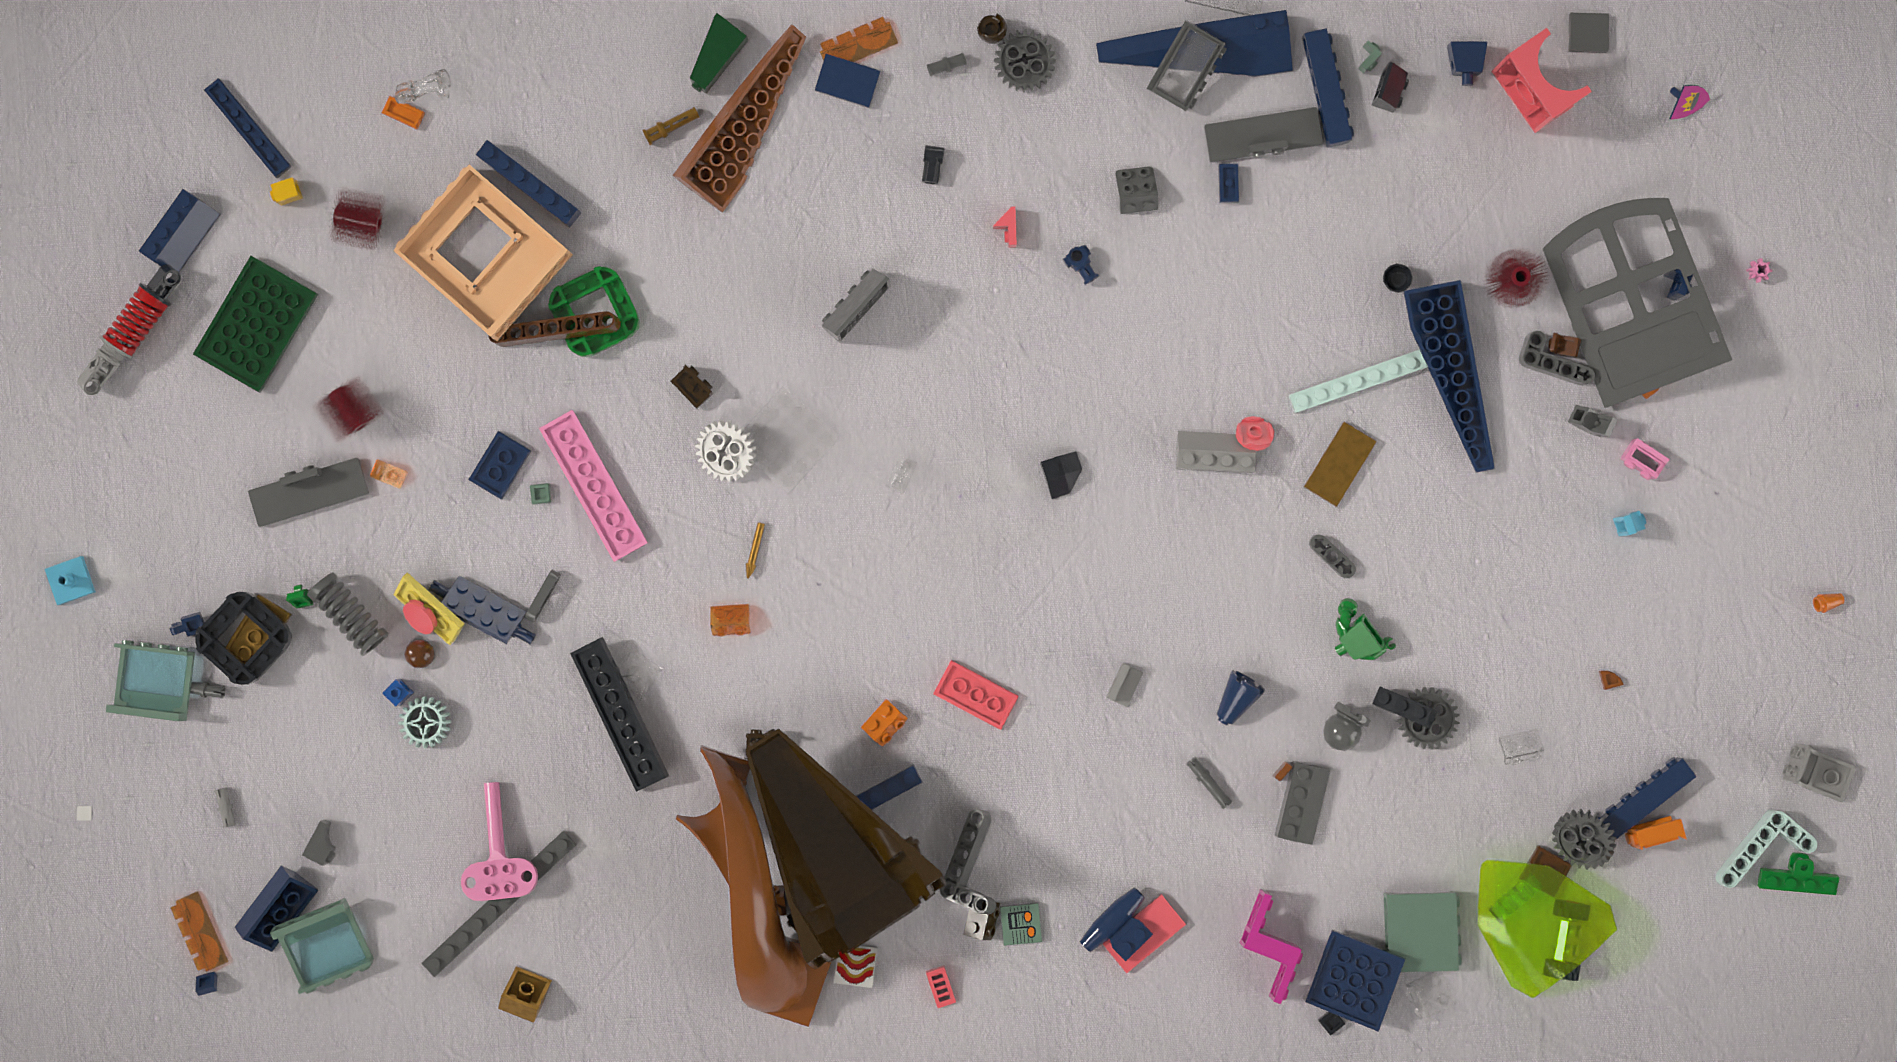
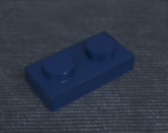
[1218,164,1239,203]

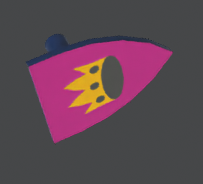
[1669,85,1710,120]

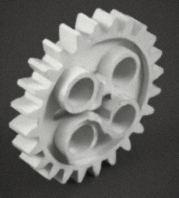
[695,419,756,482]

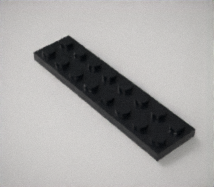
[570,637,669,792]

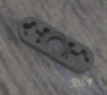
[1309,535,1356,578]
[525,569,561,623]

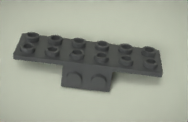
[1204,107,1323,163]
[248,458,369,527]

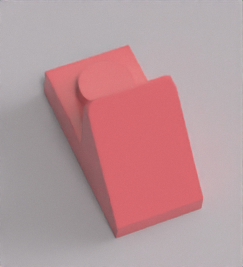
[993,206,1017,248]

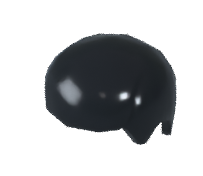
[1383,263,1413,293]

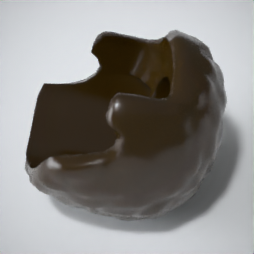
[977,13,1007,44]

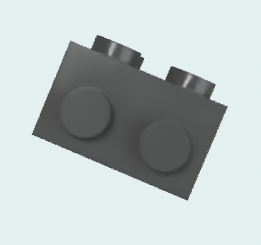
[1115,166,1158,214]

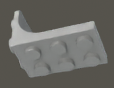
[1783,743,1856,803]

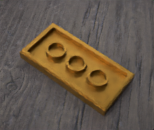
[1304,422,1377,507]
[226,594,292,664]

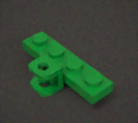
[1757,852,1840,895]

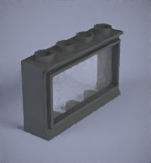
[1146,20,1227,111]

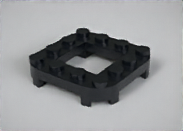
[195,592,292,685]

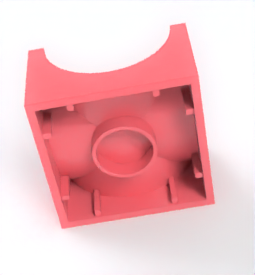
[1491,28,1592,133]

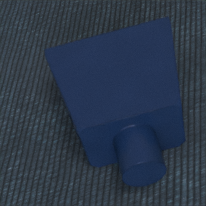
[1447,41,1487,86]

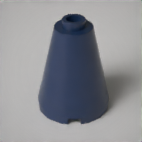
[1216,670,1265,726]

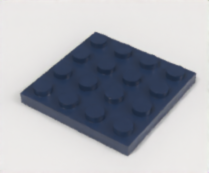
[1305,929,1406,1032]

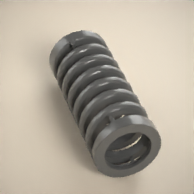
[307,572,389,656]

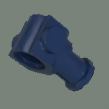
[1062,245,1099,285]

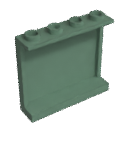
[1383,891,1462,972]

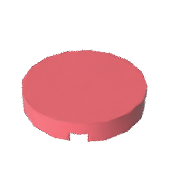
[1236,416,1274,451]
[403,600,437,634]

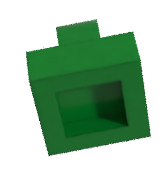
[286,584,314,609]

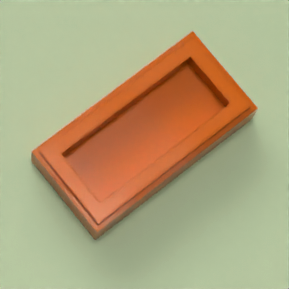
[381,96,425,130]

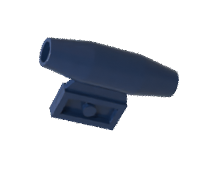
[1080,887,1153,961]

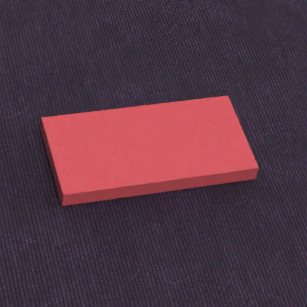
[933,660,1019,730]
[1103,894,1186,973]

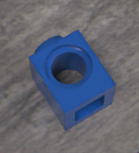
[382,679,414,707]

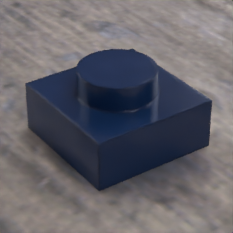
[195,971,218,996]

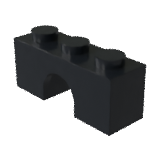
[1372,686,1437,729]

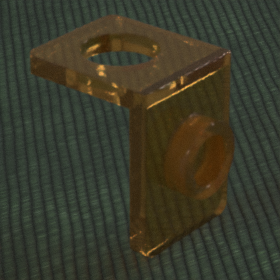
[370,459,408,489]

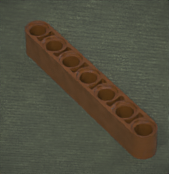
[488,311,621,347]

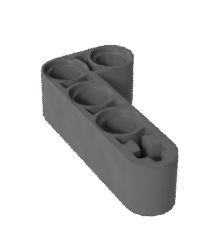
[1519,331,1595,386]

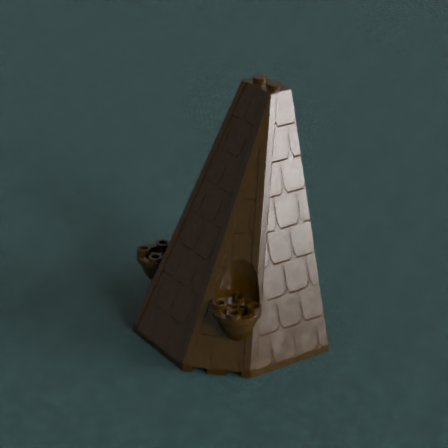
[745,728,947,970]

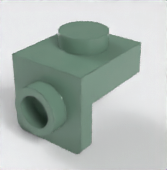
[1358,40,1382,74]

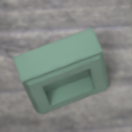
[530,483,552,505]

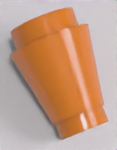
[1813,593,1845,613]

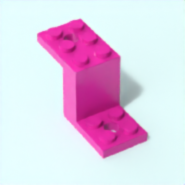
[1239,889,1303,1004]

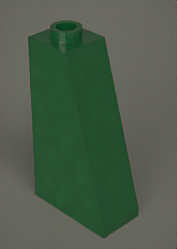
[690,13,748,94]

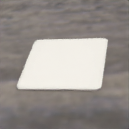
[77,806,92,821]

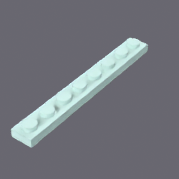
[1289,350,1427,413]

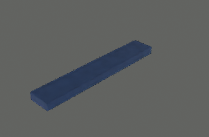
[204,78,292,178]

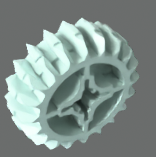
[398,696,451,749]

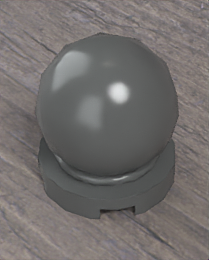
[1323,702,1371,751]

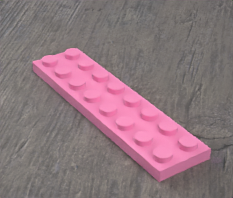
[539,410,648,562]

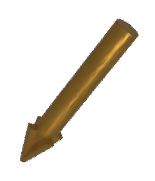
[746,522,765,579]

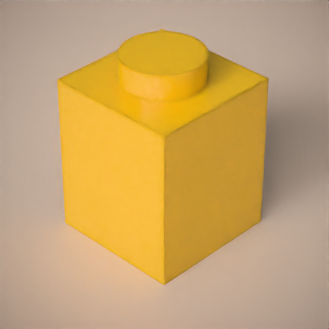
[270,177,303,206]

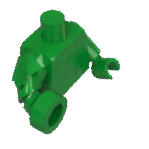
[1335,598,1396,660]

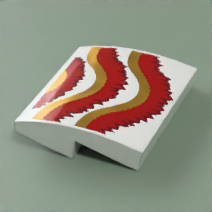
[834,945,878,988]

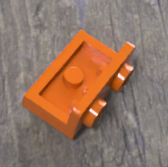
[861,699,908,746]

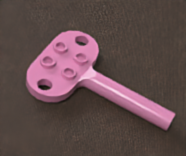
[461,782,538,901]

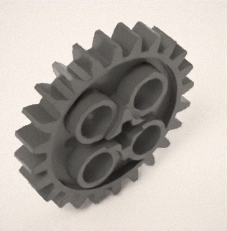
[994,29,1056,92]
[1396,687,1460,749]
[1552,809,1616,870]

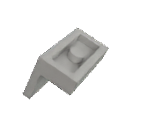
[1106,663,1143,707]

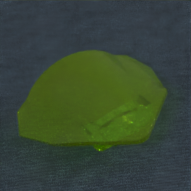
[1478,860,1617,998]

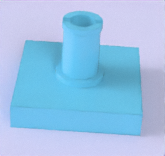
[44,556,96,605]

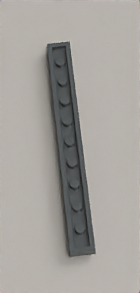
[421,831,577,977]

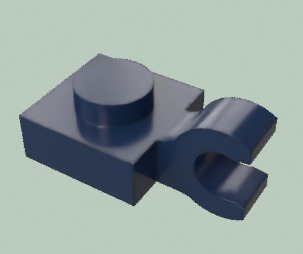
[169,612,205,637]

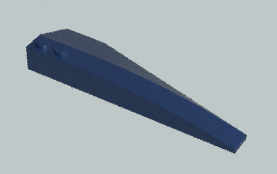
[1096,10,1293,77]
[1403,280,1495,473]

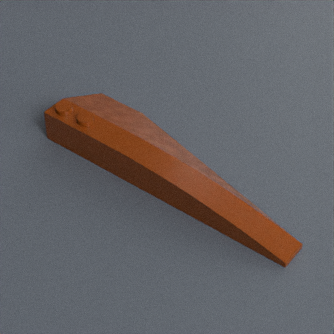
[672,24,806,213]

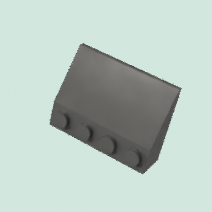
[822,269,890,343]

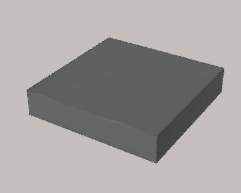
[1568,12,1609,53]

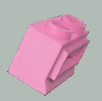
[1620,438,1670,480]

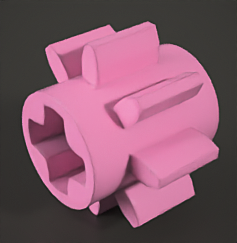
[1746,258,1773,283]

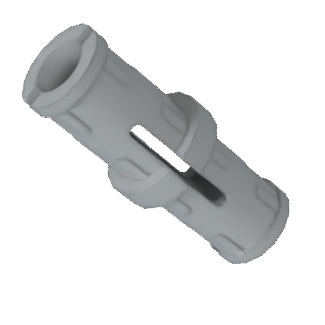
[214,787,236,828]

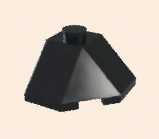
[1040,451,1082,499]

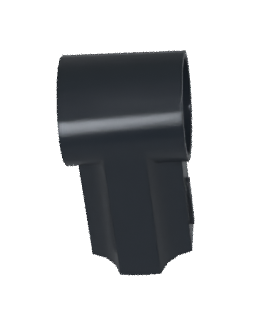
[922,145,945,185]

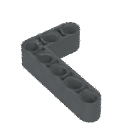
[940,809,996,914]

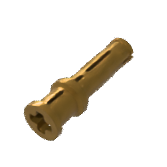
[642,107,700,145]

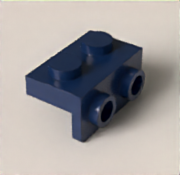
[1663,269,1693,301]

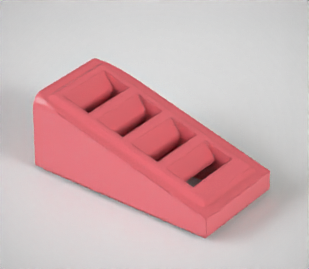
[926,965,956,1008]

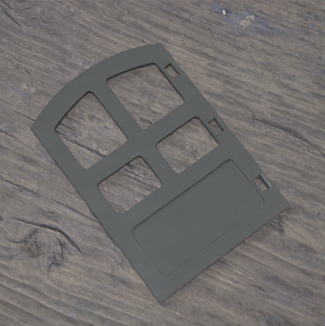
[1543,198,1733,408]

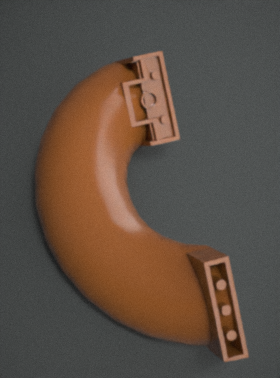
[676,745,831,1027]

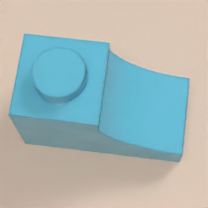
[1613,511,1646,536]

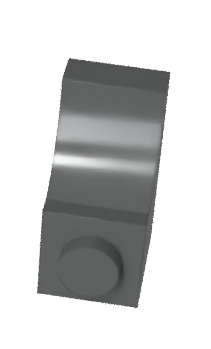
[302,819,336,866]

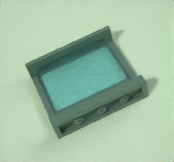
[106,640,195,721]
[270,898,374,994]

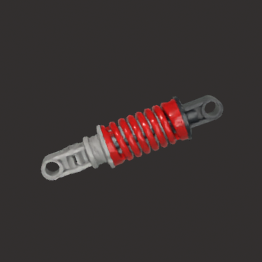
[78,264,181,395]

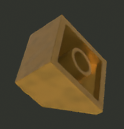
[498,966,552,1023]

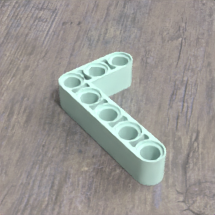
[1715,809,1817,888]

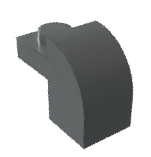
[1568,405,1617,438]

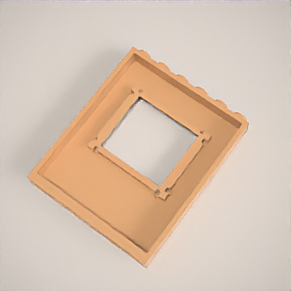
[393,164,573,341]

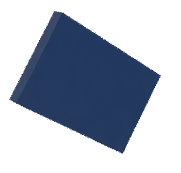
[815,54,880,108]
[468,431,531,500]

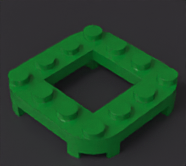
[548,266,640,357]

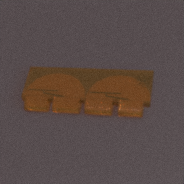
[820,16,898,62]
[170,891,229,972]

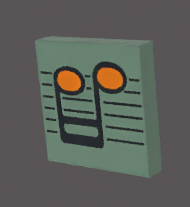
[1000,903,1042,946]

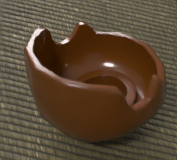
[404,640,435,668]

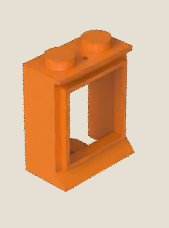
[1625,816,1687,850]

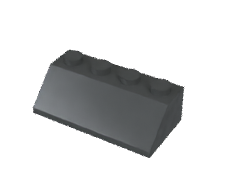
[1275,761,1330,845]

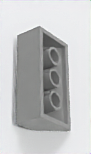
[1176,431,1256,473]

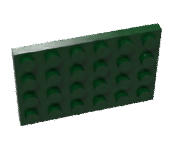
[193,255,318,393]

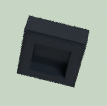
[1318,1012,1345,1036]

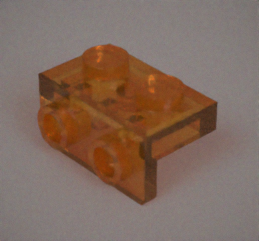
[710,604,751,637]

